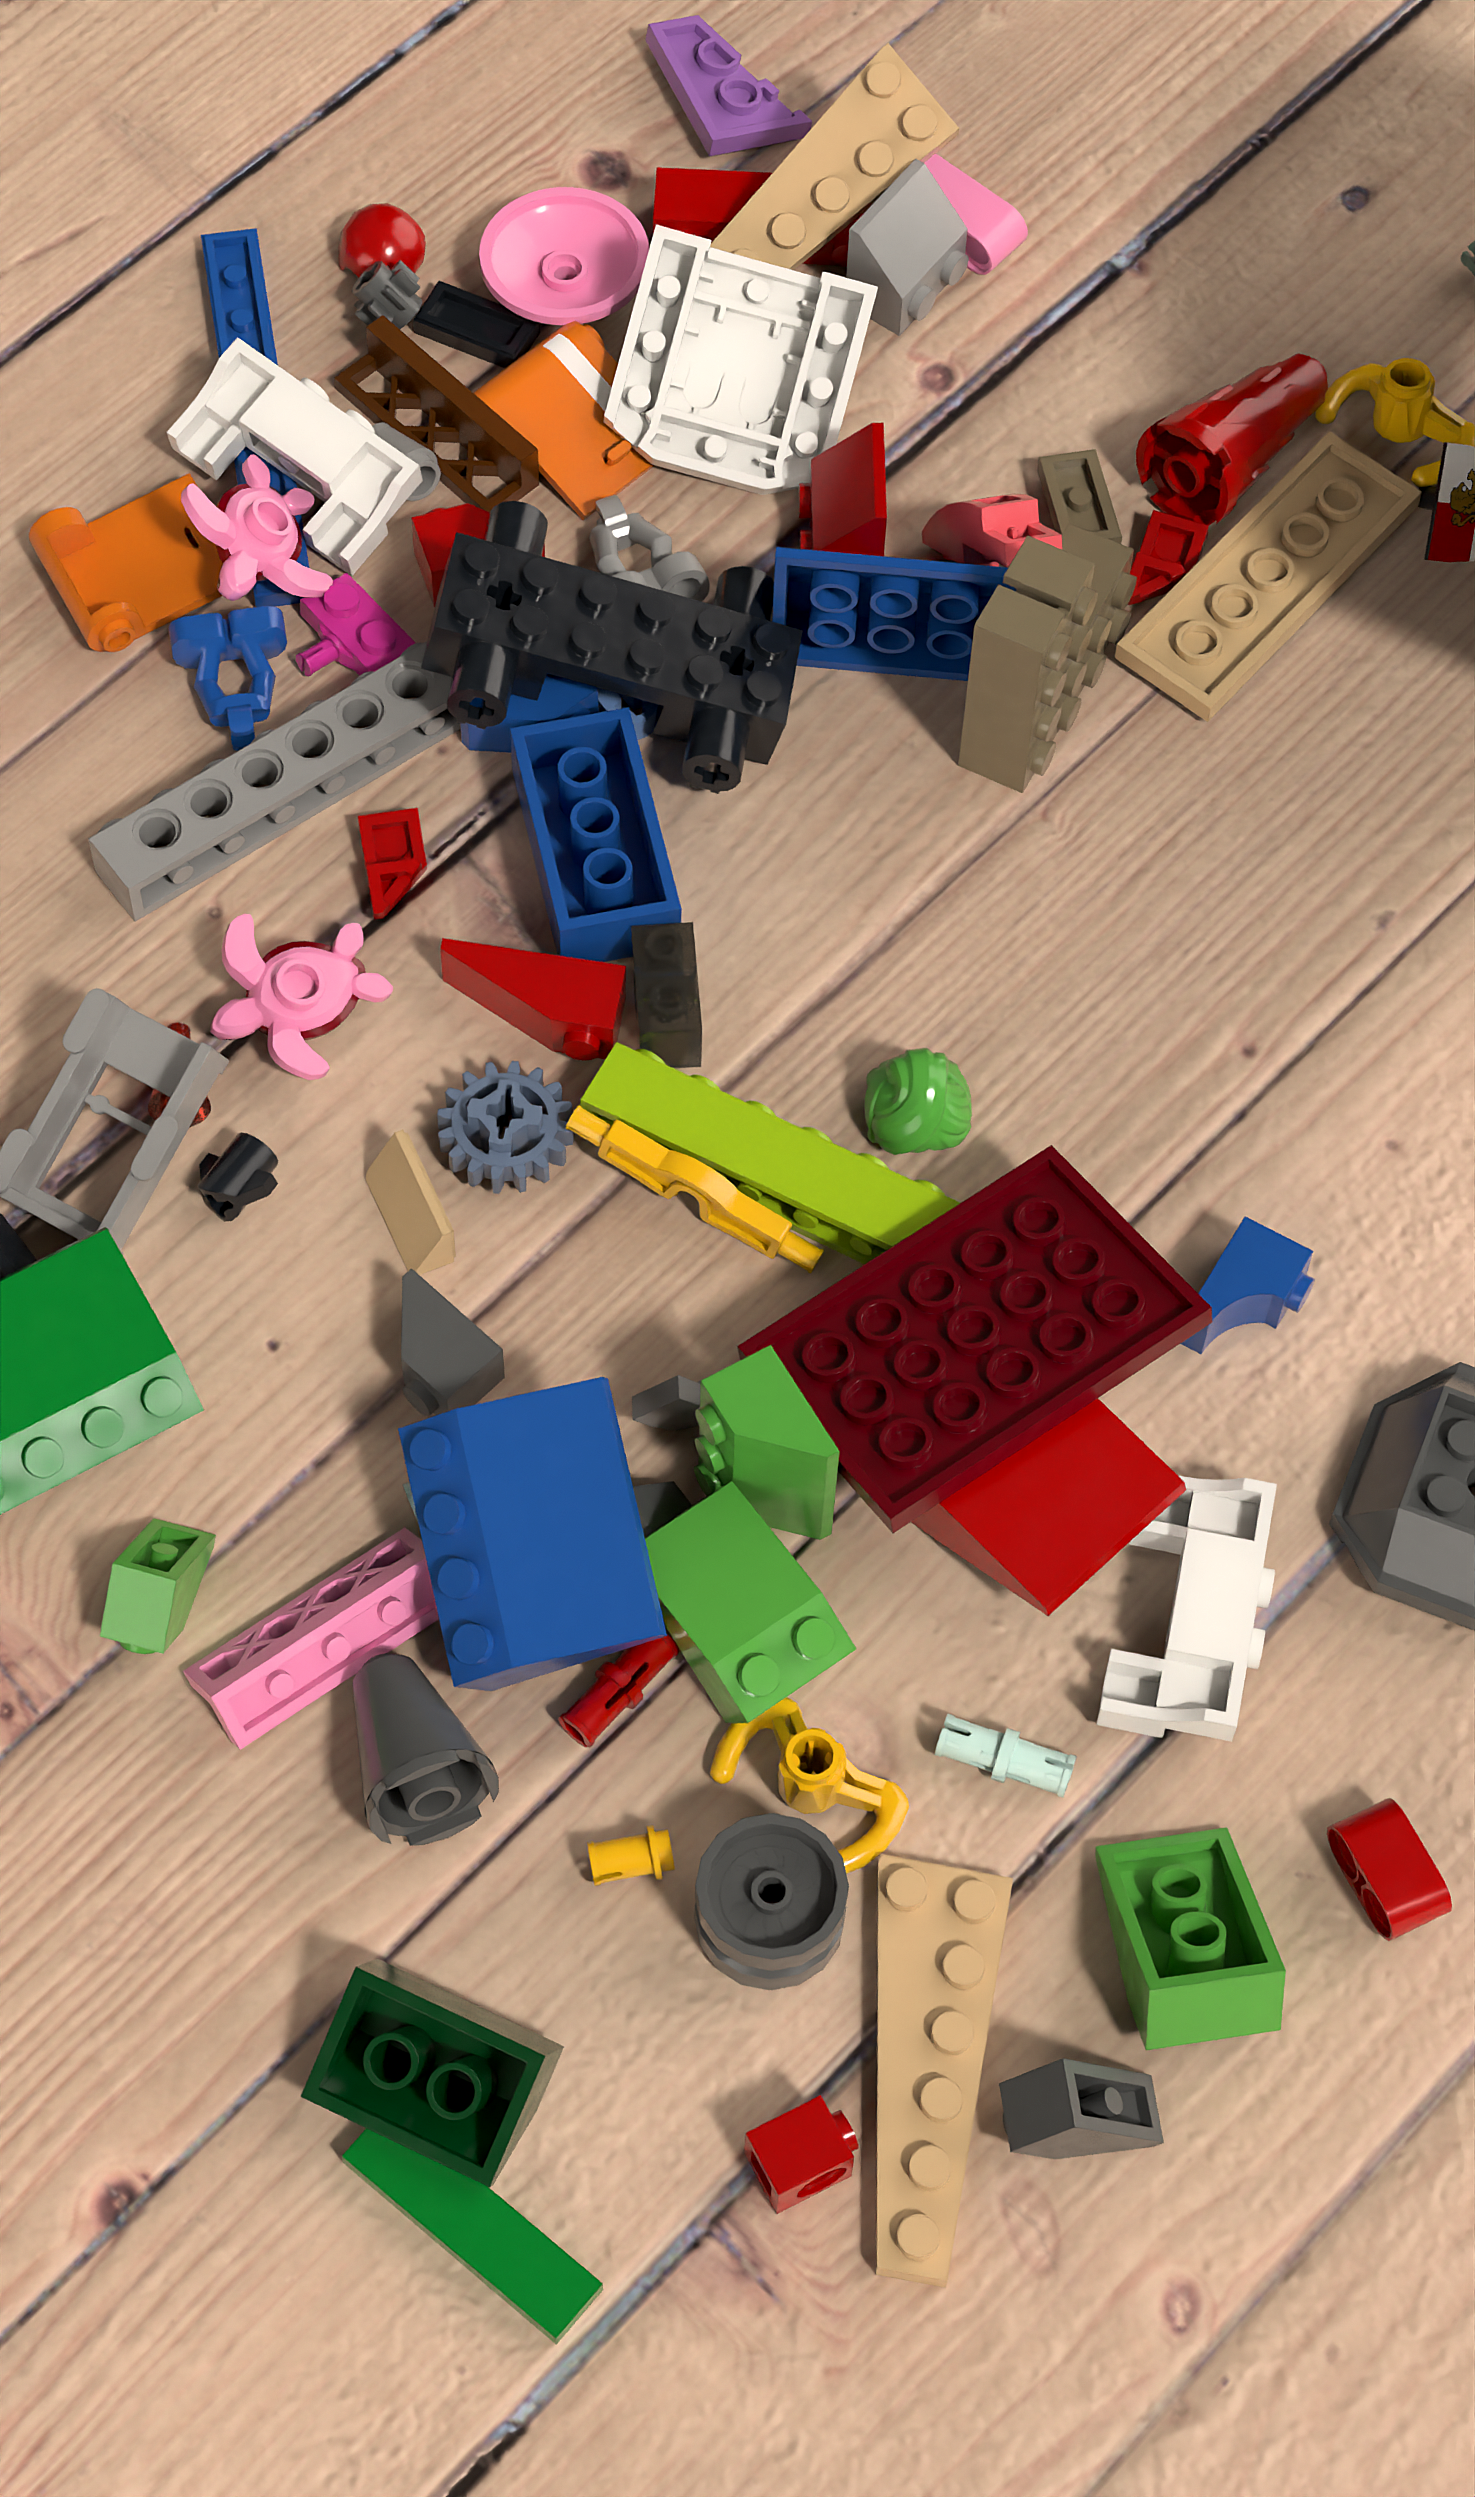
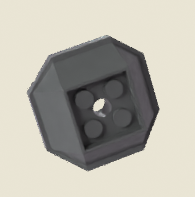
[1329,1362,1475,1631]

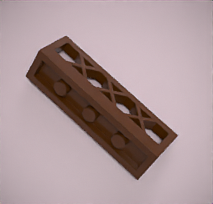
[334,315,539,512]

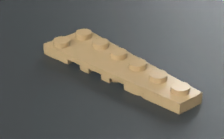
[710,43,960,270]
[876,1854,1013,2288]

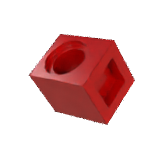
[744,2095,859,2214]

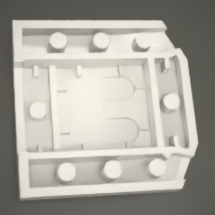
[603,225,878,495]

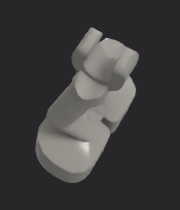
[589,495,710,601]

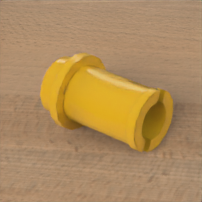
[587,1825,675,1886]

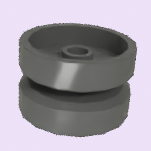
[694,1813,849,1990]

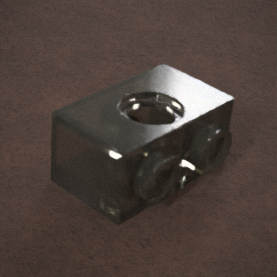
[631,922,702,1068]

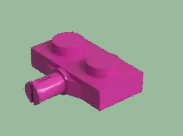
[295,573,416,677]

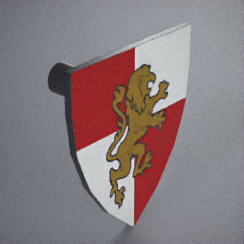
[1418,442,1475,563]

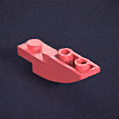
[922,493,1062,568]

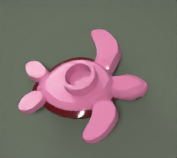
[181,454,333,601]
[210,914,393,1080]

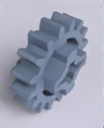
[437,1061,574,1194]

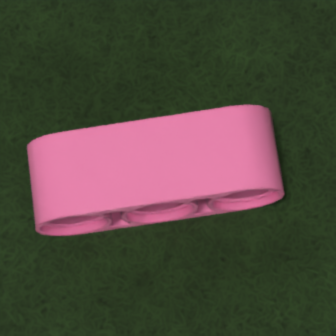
[924,154,1028,275]

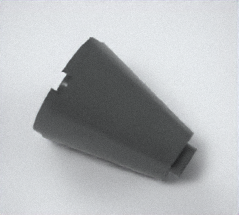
[352,1653,499,1846]

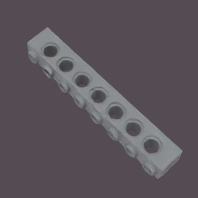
[88,641,475,922]

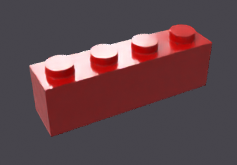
[653,167,867,267]

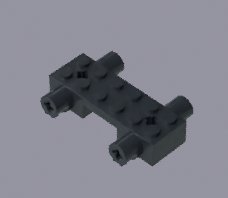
[421,501,803,794]

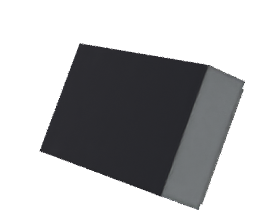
[413,281,540,368]

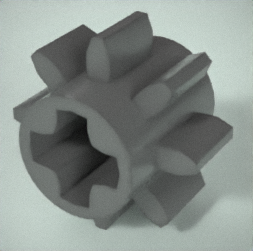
[352,260,422,329]

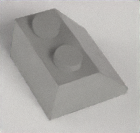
[846,159,969,336]

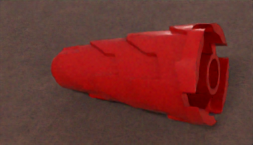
[1136,353,1328,526]

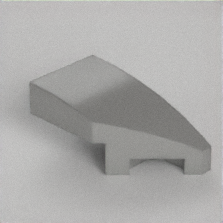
[632,1375,703,1430]

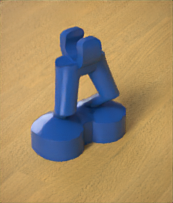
[168,606,287,751]

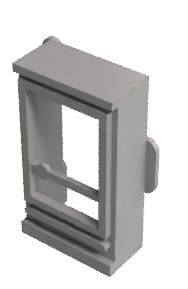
[0,988,229,1255]

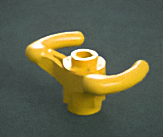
[1315,358,1475,488]
[710,1697,909,1874]

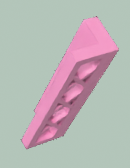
[183,1527,439,1750]

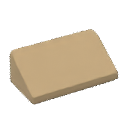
[366,1129,456,1275]

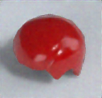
[338,203,426,278]

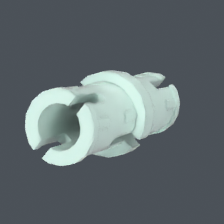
[935,1713,1077,1798]

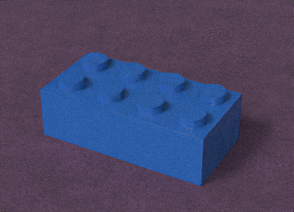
[510,707,682,962]

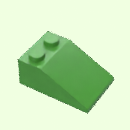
[645,1481,857,1723]
[1095,1827,1286,2050]

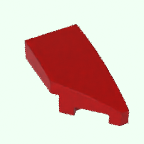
[1127,510,1209,605]
[358,808,427,920]

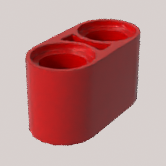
[1327,1798,1452,1941]

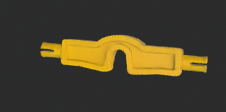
[565,1105,824,1274]

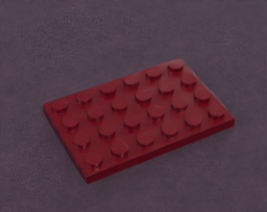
[737,1145,1213,1533]

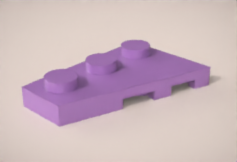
[645,15,812,156]

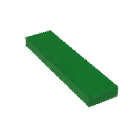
[342,2128,603,2345]

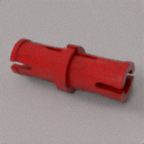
[558,1634,679,1748]

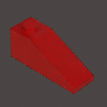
[440,938,626,1061]

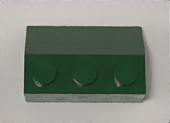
[300,1959,564,2187]

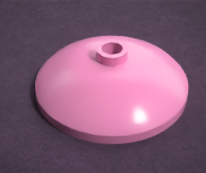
[479,187,649,325]

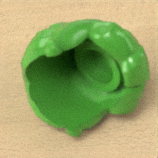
[864,1048,972,1155]

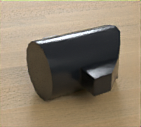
[198,1132,278,1222]

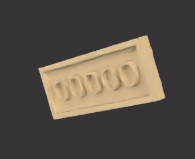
[1114,431,1422,722]

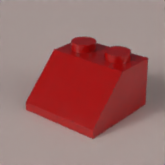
[798,423,887,556]

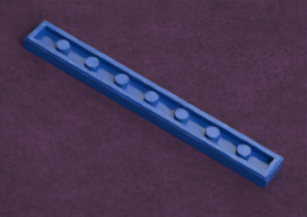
[201,228,309,607]

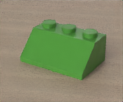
[694,1345,839,1540]

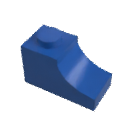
[1180,1216,1315,1354]

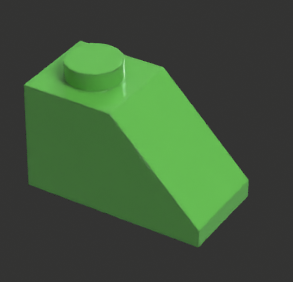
[100,1518,216,1654]

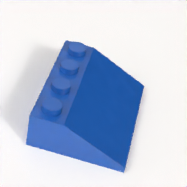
[772,547,1016,681]
[398,1377,667,1691]

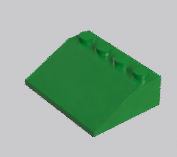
[0,1227,204,1515]

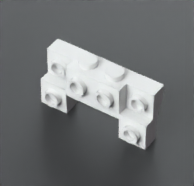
[167,337,423,576]
[1096,1476,1277,1742]

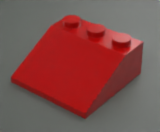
[911,1398,1186,1616]

